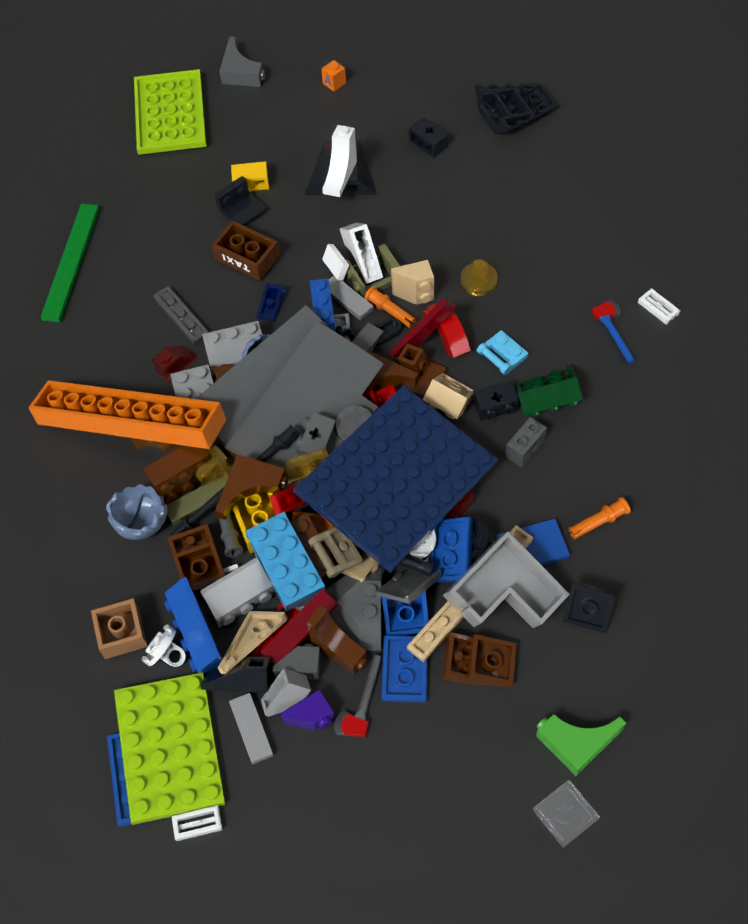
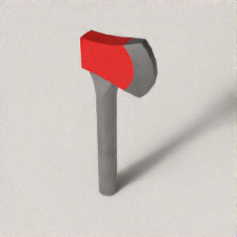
[334,655,382,738]

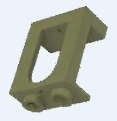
[346,244,400,298]

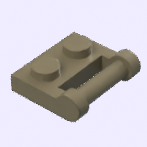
[308,527,363,579]

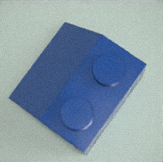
[382,591,429,636]

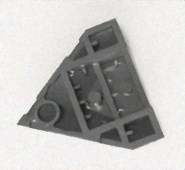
[295,566,382,651]

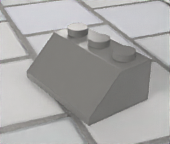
[202,321,262,378]
[200,557,275,628]

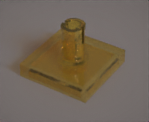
[285,448,328,484]

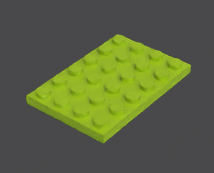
[134,69,206,155]
[114,673,225,825]

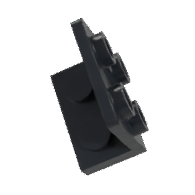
[214,176,266,226]

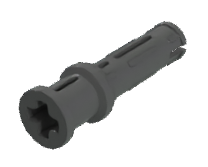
[215,503,243,558]

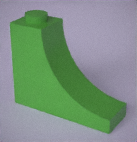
[536,714,626,776]

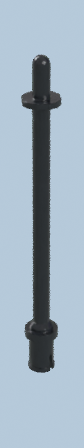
[170,424,299,537]

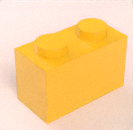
[231,161,269,191]

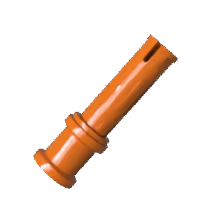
[364,286,417,328]
[568,497,631,540]

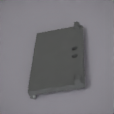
[375,568,442,604]

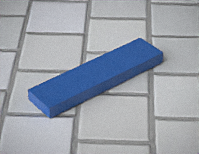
[107,733,131,827]

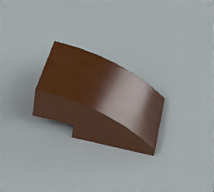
[167,524,225,592]
[441,633,517,687]

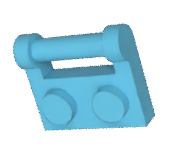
[476,330,529,375]

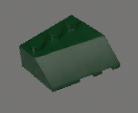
[517,364,583,417]

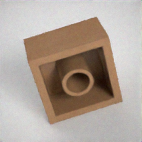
[91,598,148,659]

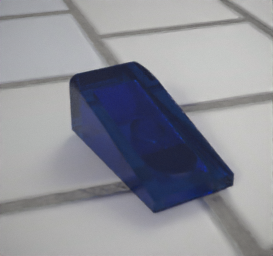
[256,283,286,322]

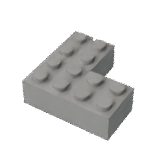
[443,531,569,628]

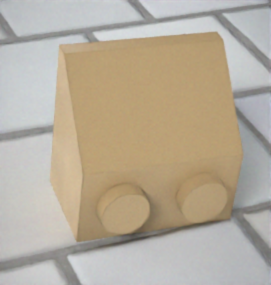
[391,260,434,305]
[423,373,475,419]

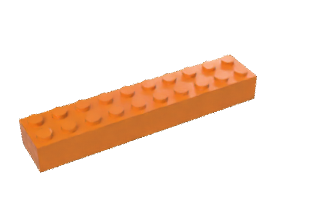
[29,380,227,449]

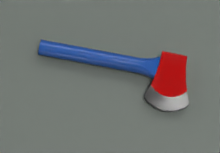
[591,299,635,364]

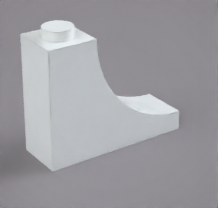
[322,125,357,197]
[340,223,383,284]

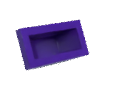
[280,690,335,731]

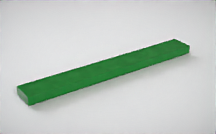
[41,203,99,323]

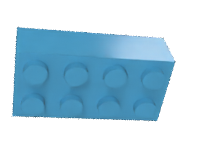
[245,512,325,612]

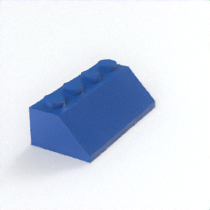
[164,577,222,675]

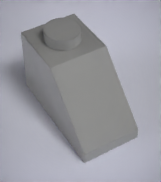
[261,668,311,717]

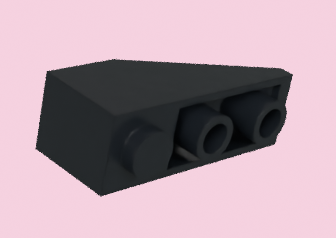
[201,656,271,693]

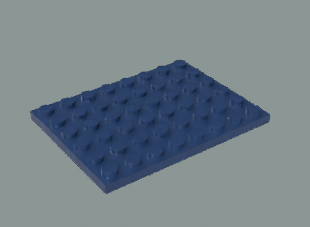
[293,385,498,573]

